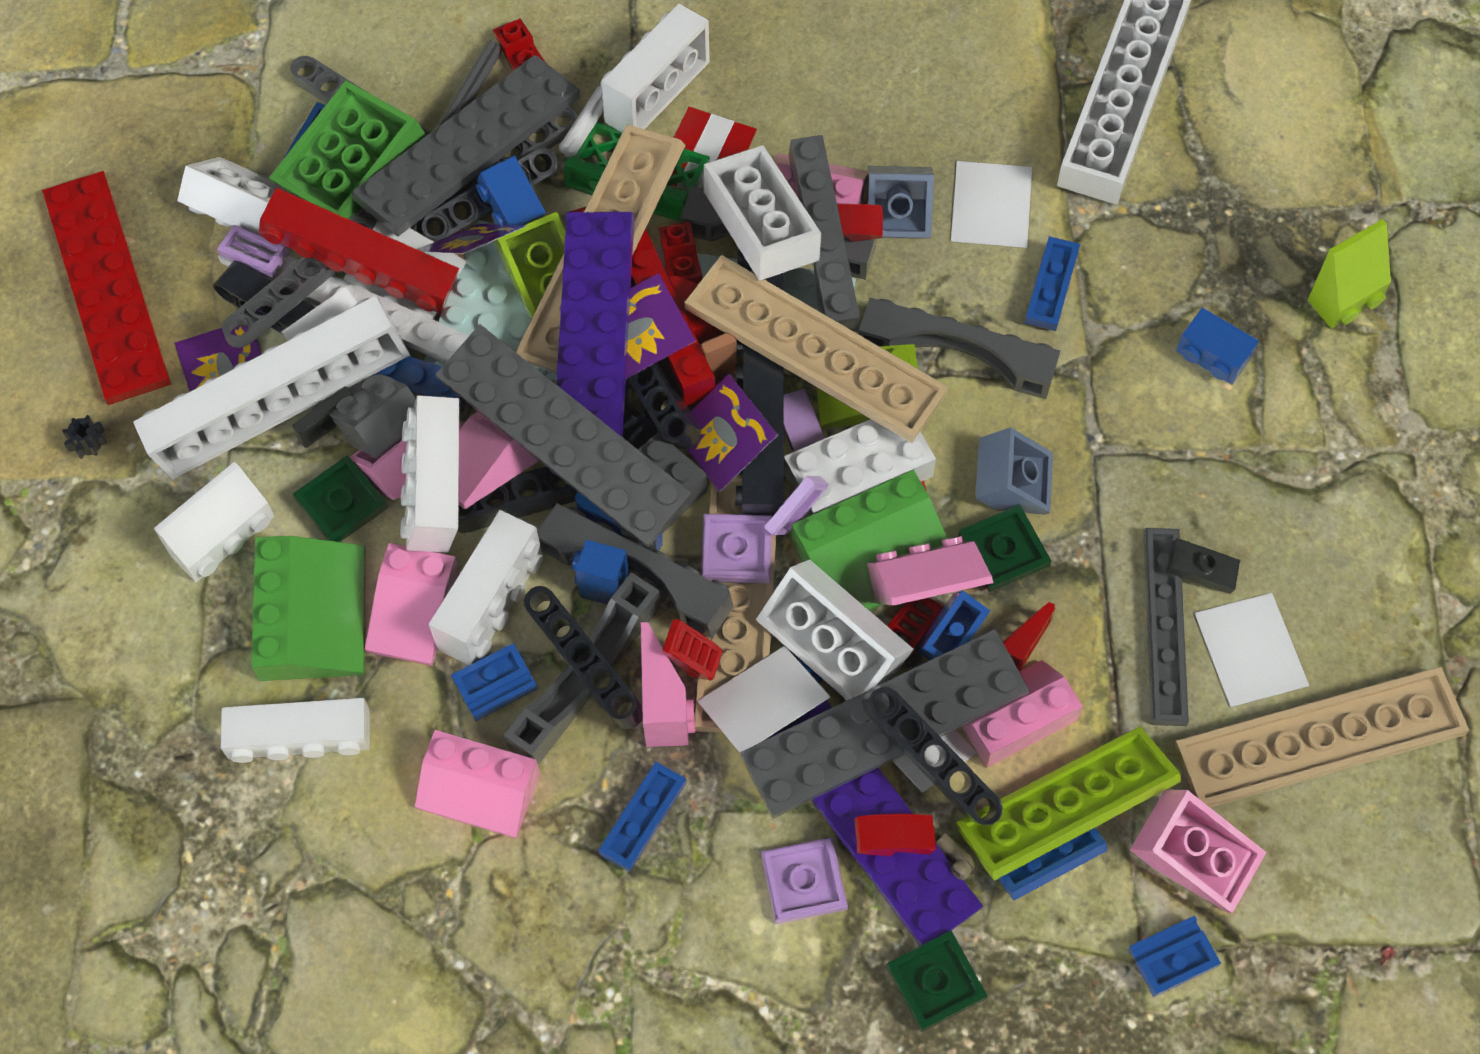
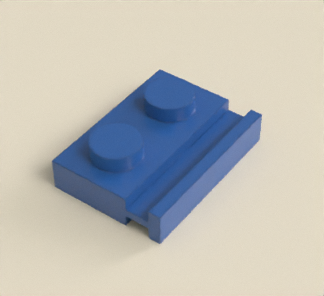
[451,643,538,721]
[1128,915,1221,998]

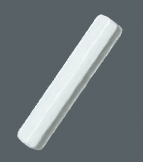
[559,86,604,158]

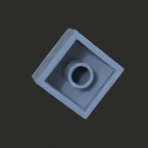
[867,166,934,238]
[975,427,1053,515]

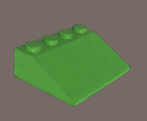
[269,80,426,219]
[791,470,947,611]
[251,536,366,681]

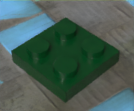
[293,455,389,542]
[958,504,1052,592]
[886,930,988,1033]

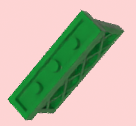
[564,122,710,222]

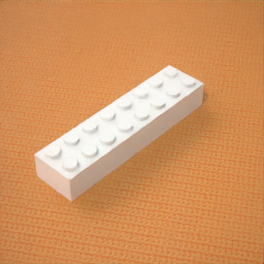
[1057,0,1192,205]
[133,295,410,480]

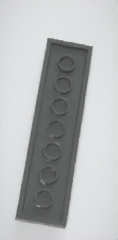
[352,55,580,237]
[436,324,692,548]
[740,629,1029,819]

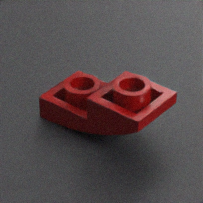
[493,18,546,71]
[837,204,883,242]
[658,222,703,284]
[855,814,936,857]

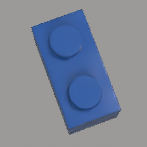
[476,156,546,225]
[1176,307,1259,385]
[572,540,629,604]
[915,590,991,660]

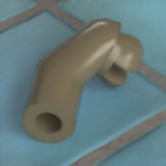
[936,833,977,880]

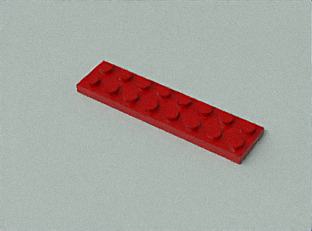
[42,171,172,405]

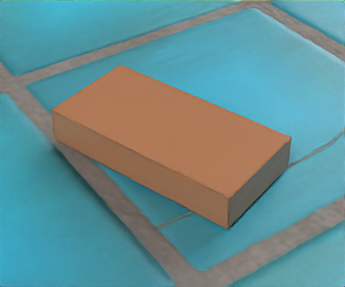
[701,333,737,380]

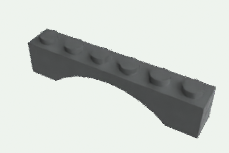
[788,135,860,331]
[680,185,876,280]
[858,297,1060,399]
[537,503,734,640]
[504,572,661,765]

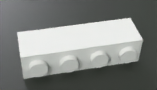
[221,698,370,763]

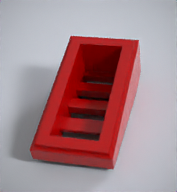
[887,597,943,663]
[1003,602,1056,671]
[662,619,723,681]

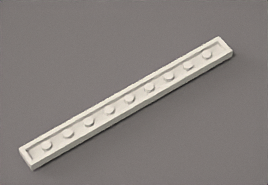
[218,237,469,363]

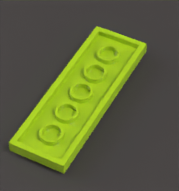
[956,726,1181,881]

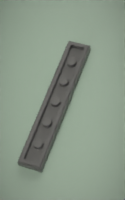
[1143,528,1189,726]

